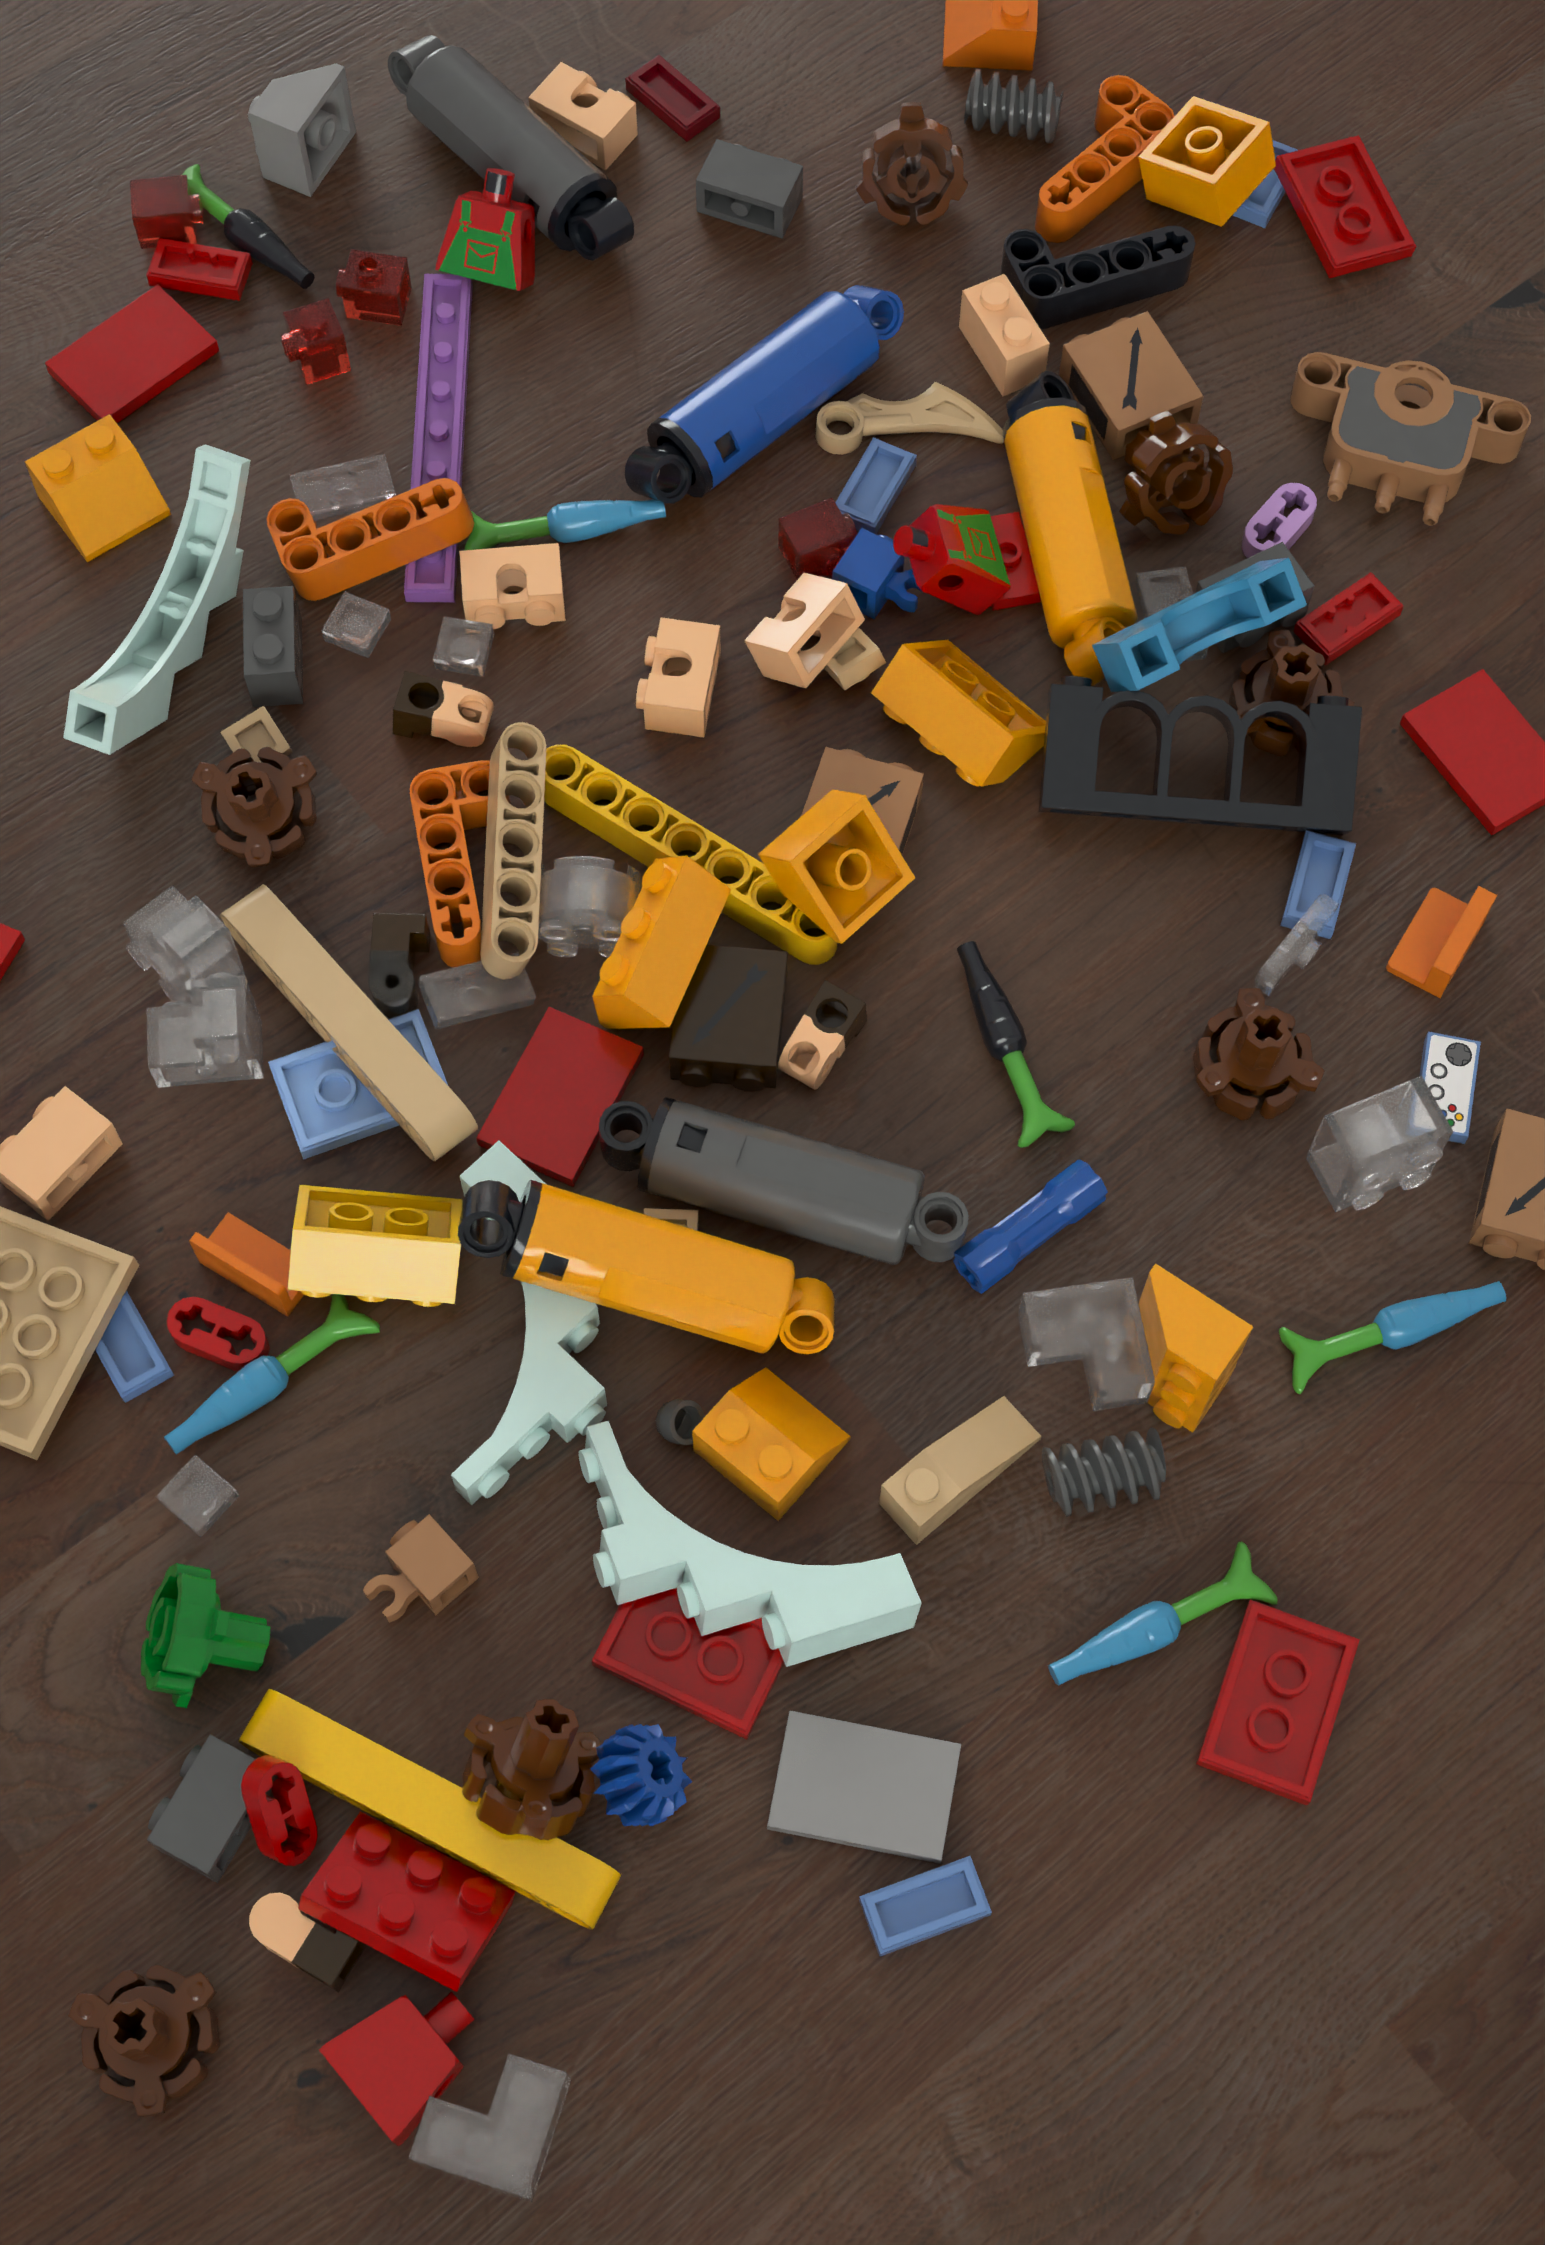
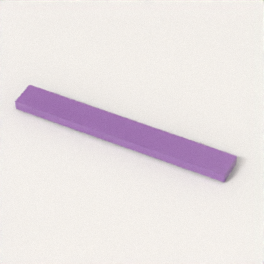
[404,274,473,602]

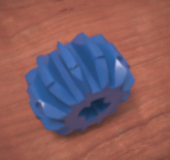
[590,1724,692,1827]

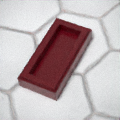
[625,55,720,142]

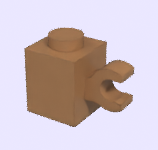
[363,1514,479,1622]

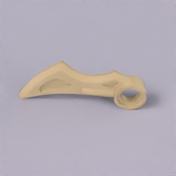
[815,382,1004,455]

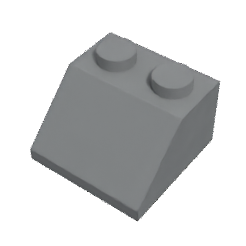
[248,63,356,197]

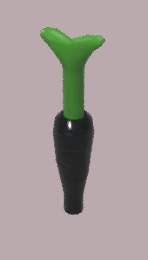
[158,164,315,289]
[957,941,1075,1148]

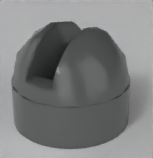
[655,1399,705,1445]

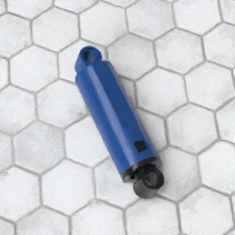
[625,285,904,503]

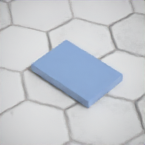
[268,1009,448,1160]

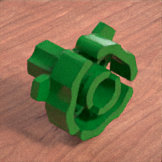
[141,1563,270,1708]

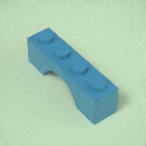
[1092,558,1307,692]

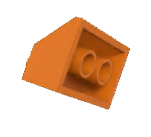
[942,0,1038,71]

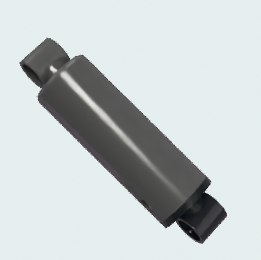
[388,35,634,261]
[599,1097,969,1265]

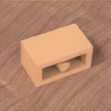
[959,274,1050,396]
[0,1086,123,1221]

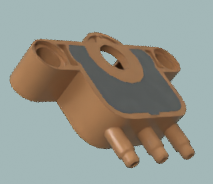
[1290,352,1531,526]

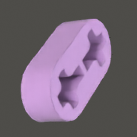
[1242,483,1317,558]

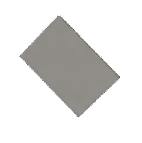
[767,1711,961,1864]

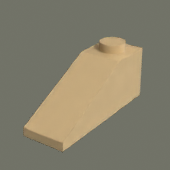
[879,1396,1042,1545]

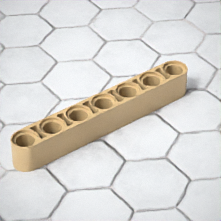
[220,884,478,1161]

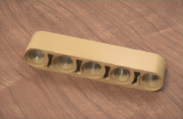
[480,722,546,979]

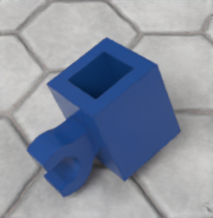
[832,528,925,620]

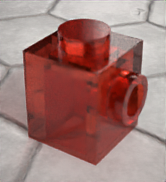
[130,175,204,249]
[336,249,412,326]
[280,298,351,385]
[778,498,857,580]

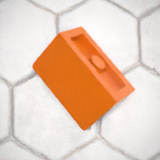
[1386,886,1497,998]
[189,1212,304,1317]

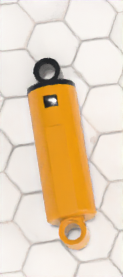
[1002,371,1137,686]
[458,1180,835,1354]

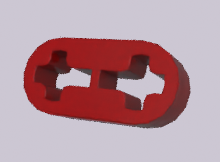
[167,1296,270,1371]
[241,1755,318,1866]

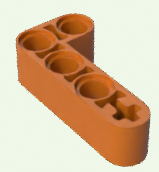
[1035,75,1175,243]
[267,478,474,601]
[410,760,510,969]

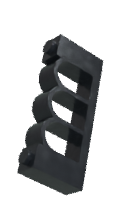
[1039,676,1362,835]

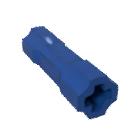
[953,1159,1108,1294]

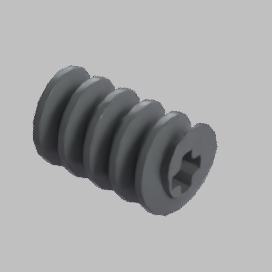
[964,69,1063,143]
[1042,1427,1166,1517]

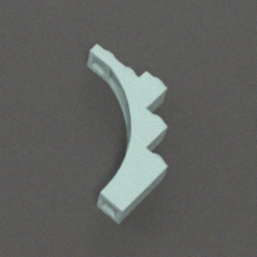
[63,444,251,755]
[451,1140,607,1505]
[579,1421,922,1667]

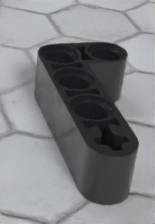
[1000,225,1195,329]

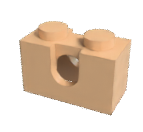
[528,62,638,171]
[459,543,566,630]
[744,573,865,688]
[636,617,721,737]

